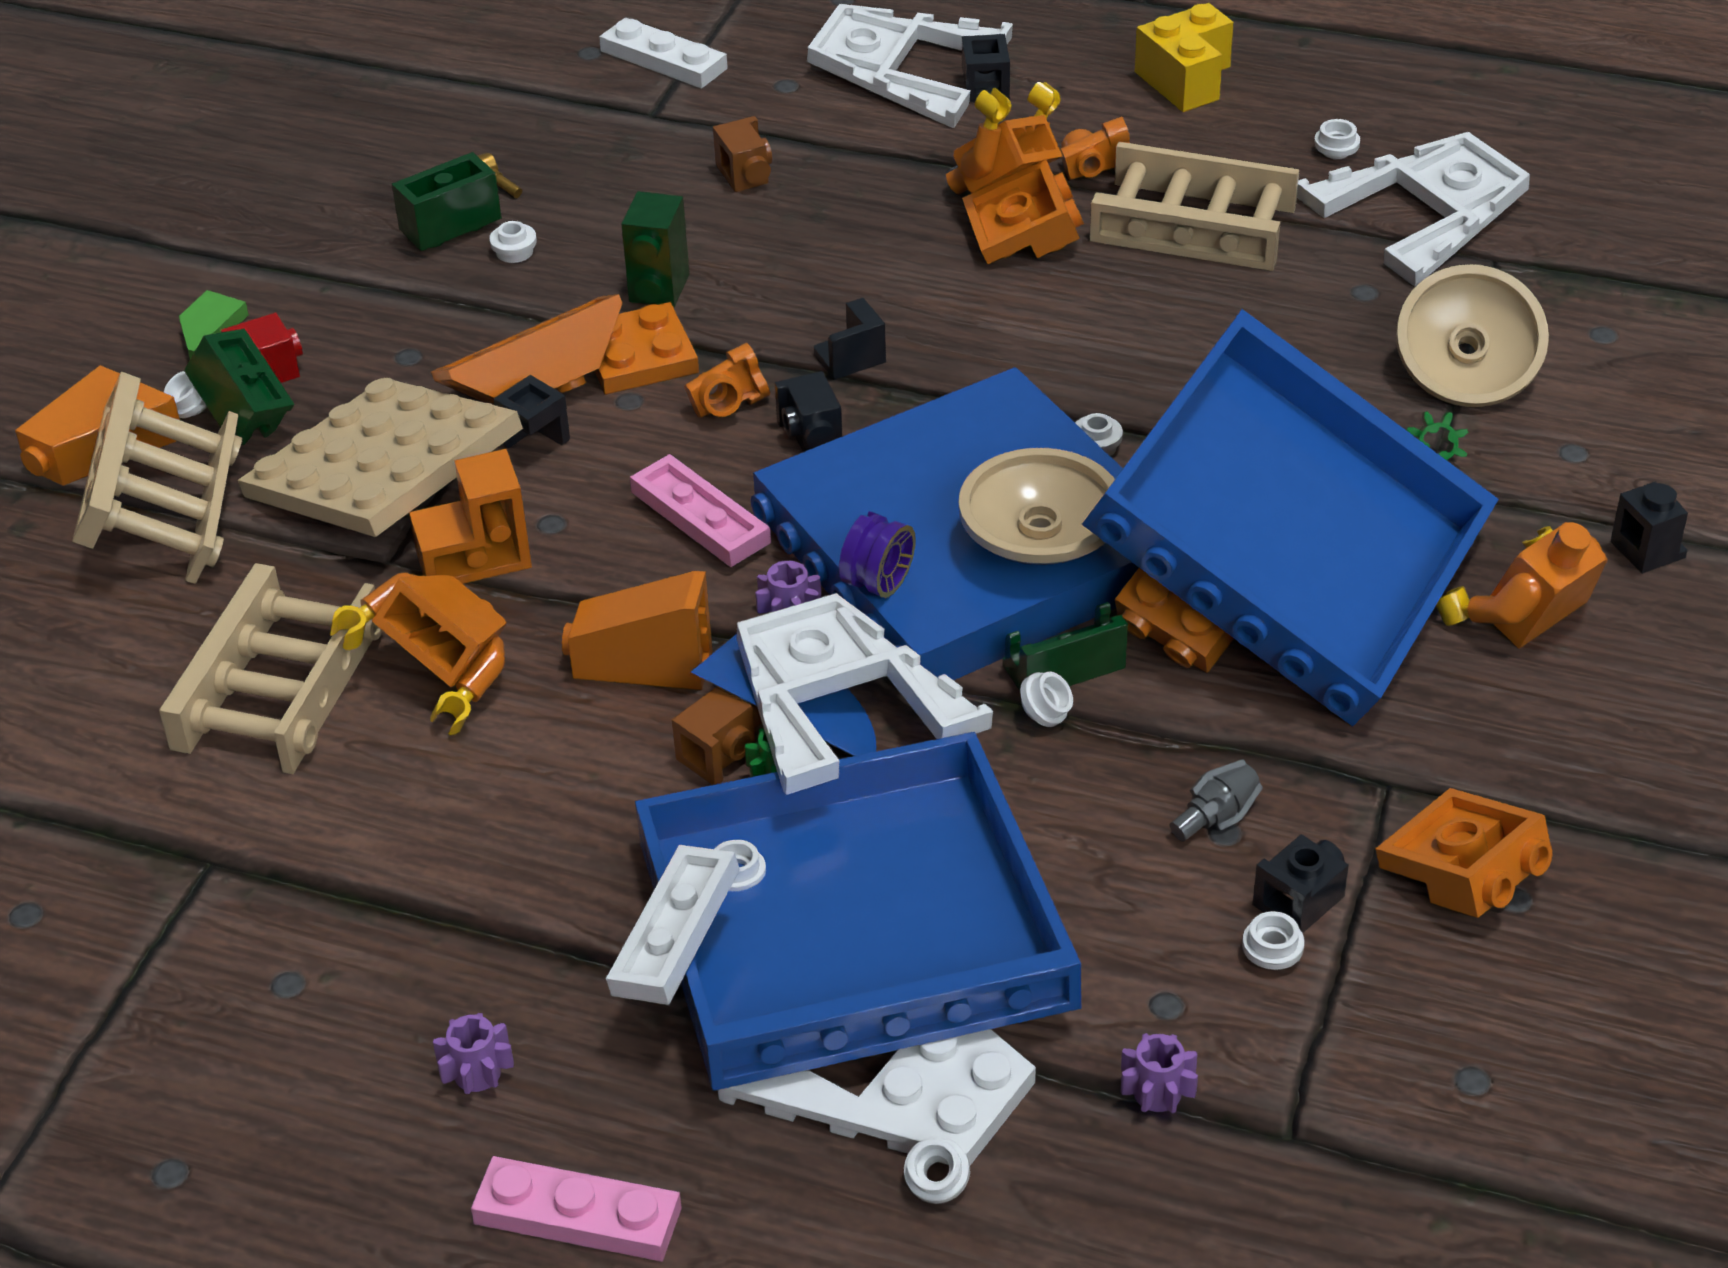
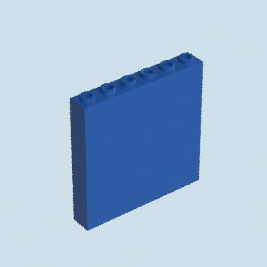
[1081,309,1499,727]
[750,367,1139,681]
[635,731,1082,1091]

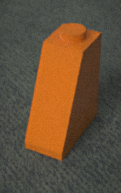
[15,365,180,486]
[562,571,713,690]

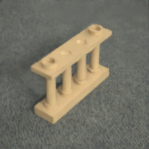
[1090,142,1299,271]
[72,372,242,584]
[159,563,383,774]

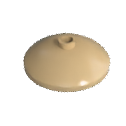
[1396,264,1549,407]
[959,448,1115,565]

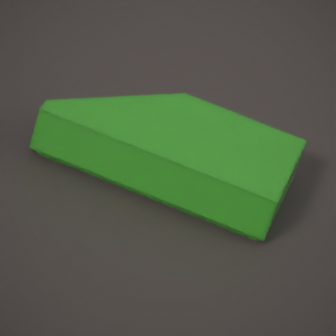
[179,290,249,359]

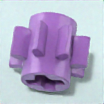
[755,561,821,613]
[433,1013,514,1094]
[1121,1033,1198,1113]

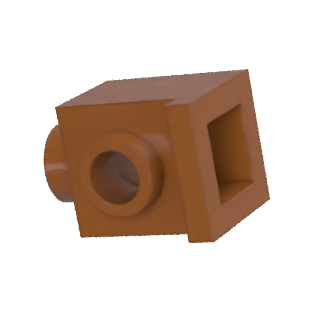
[713,116,772,192]
[672,686,762,785]

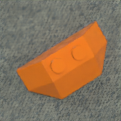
[431,294,622,405]

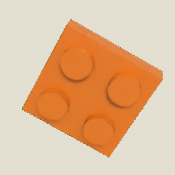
[594,302,699,395]

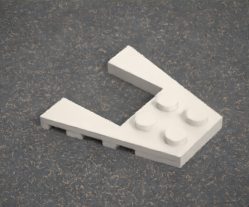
[807,4,1013,128]
[1297,132,1530,287]
[737,593,993,795]
[718,1029,1036,1165]

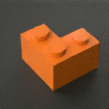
[409,449,532,584]

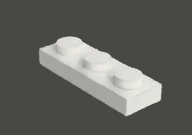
[599,17,728,88]
[606,845,740,1005]

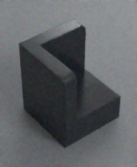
[814,298,886,380]
[493,375,570,448]

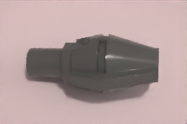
[1169,759,1263,842]

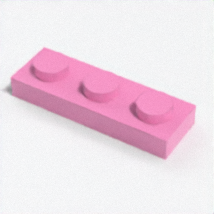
[630,454,771,567]
[471,1156,682,1262]

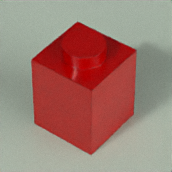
[220,312,303,383]

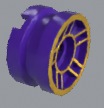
[839,511,916,598]

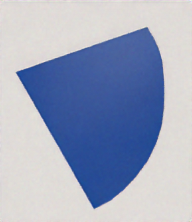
[691,634,877,756]

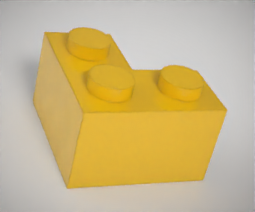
[1135,3,1234,112]

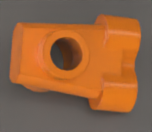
[1060,117,1130,180]
[684,342,771,418]

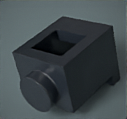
[962,34,1010,102]
[775,371,843,452]
[1610,481,1688,573]
[1252,834,1349,934]

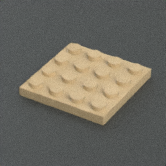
[238,378,523,537]

